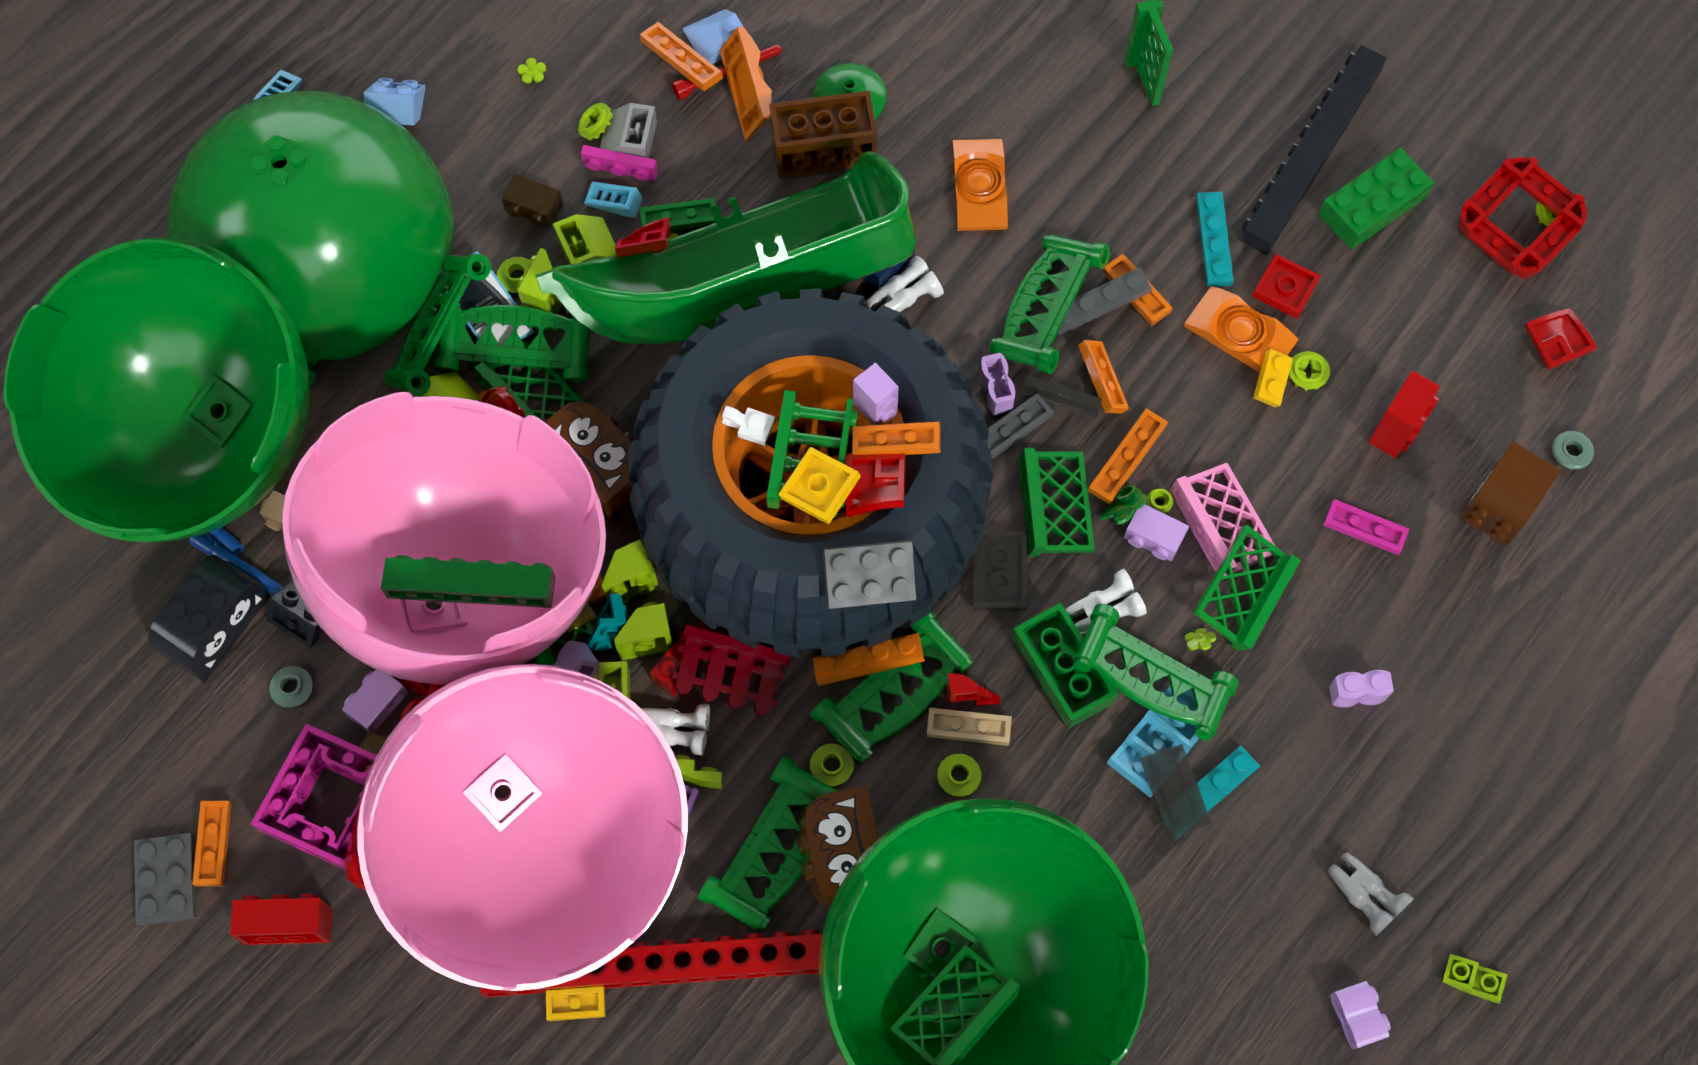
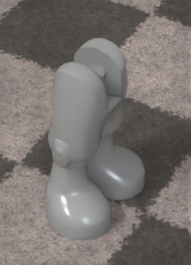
[1327,852,1414,936]

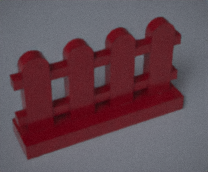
[671,625,790,716]

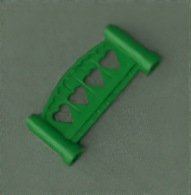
[989,234,1110,374]
[384,254,491,396]
[433,303,591,383]
[1074,604,1239,741]
[810,610,973,764]
[697,755,837,932]

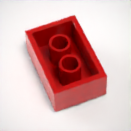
[1368,370,1441,459]
[230,894,332,945]

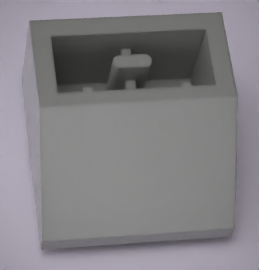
[600,103,657,158]

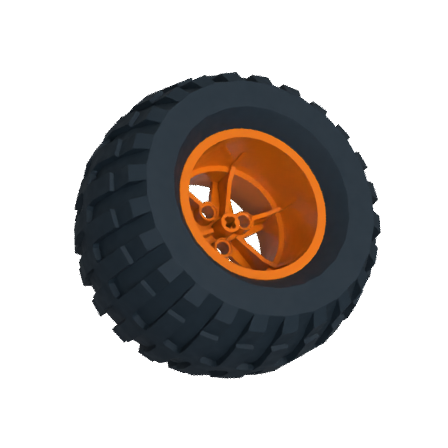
[628,289,993,657]

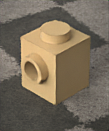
[260,490,285,531]

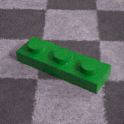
[640,198,715,231]

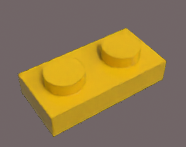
[1253,349,1293,407]
[546,986,606,1021]

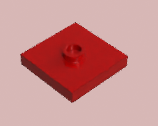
[1251,253,1321,319]

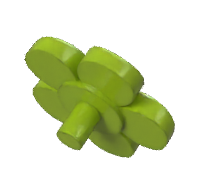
[518,58,546,84]
[1185,628,1216,651]

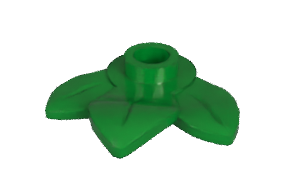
[1100,485,1147,525]

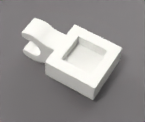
[722,406,775,446]

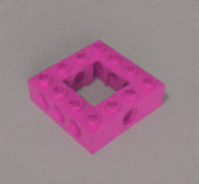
[251,724,377,871]

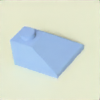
[682,9,743,64]

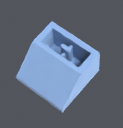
[364,78,425,125]

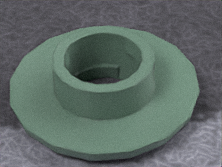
[1552,431,1594,469]
[269,666,313,708]

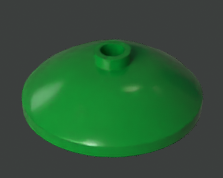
[813,63,887,120]

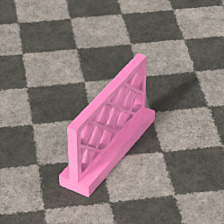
[1169,463,1275,576]

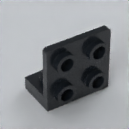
[267,581,320,648]

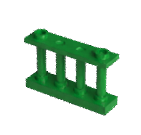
[767,390,858,517]

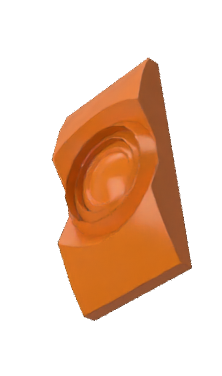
[720,26,772,140]
[952,139,1008,231]
[1184,286,1298,373]

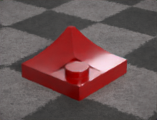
[615,218,671,258]
[1524,308,1598,371]
[846,453,906,517]

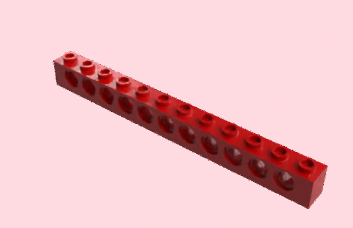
[480,930,822,998]

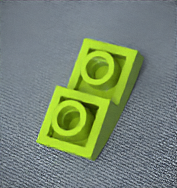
[675,755,723,789]
[1443,954,1508,1004]

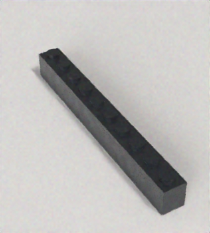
[1241,45,1387,255]

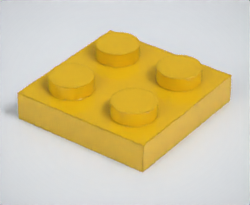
[778,447,861,525]

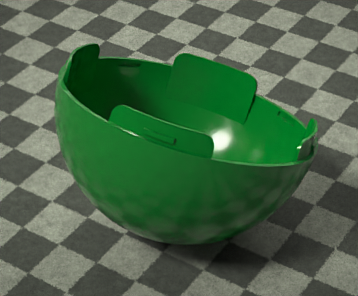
[167,91,454,361]
[3,237,310,542]
[819,799,1149,1065]

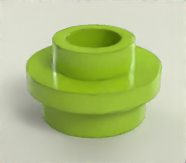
[1146,489,1173,514]

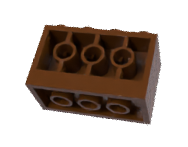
[769,90,878,179]

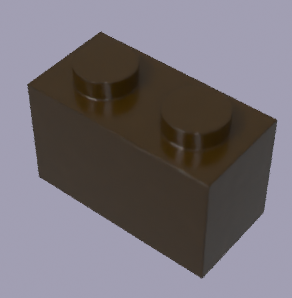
[501,174,563,227]

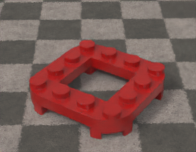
[1458,156,1587,279]

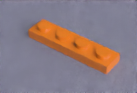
[639,22,723,91]
[1088,408,1168,505]
[813,633,925,686]

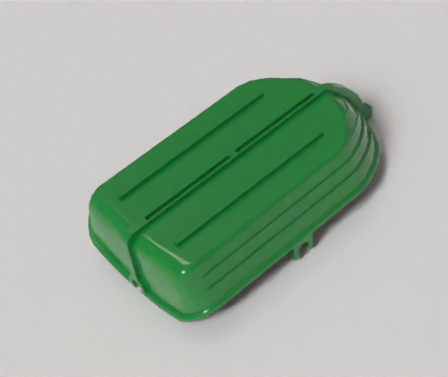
[535,151,916,344]

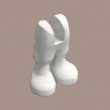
[867,256,944,312]
[1065,569,1147,634]
[641,704,710,755]

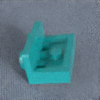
[586,594,627,652]

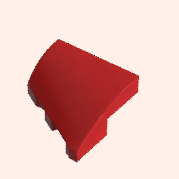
[946,673,1001,707]

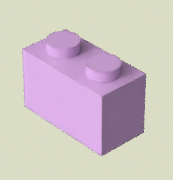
[853,362,899,425]
[1124,505,1189,562]
[342,670,408,736]

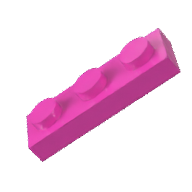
[581,145,658,181]
[1323,499,1409,556]

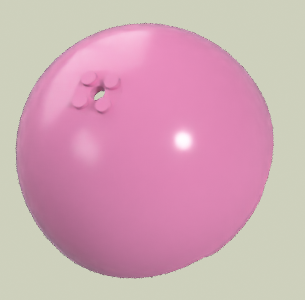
[283,392,606,684]
[357,664,688,991]

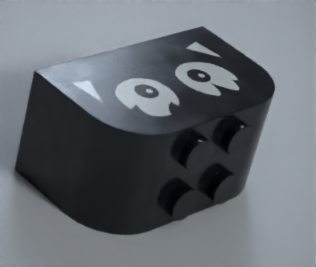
[148,555,271,683]

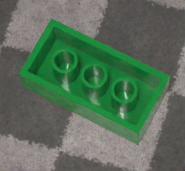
[1318,147,1434,250]
[1012,603,1118,729]

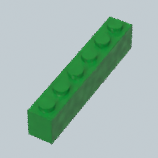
[380,555,556,608]

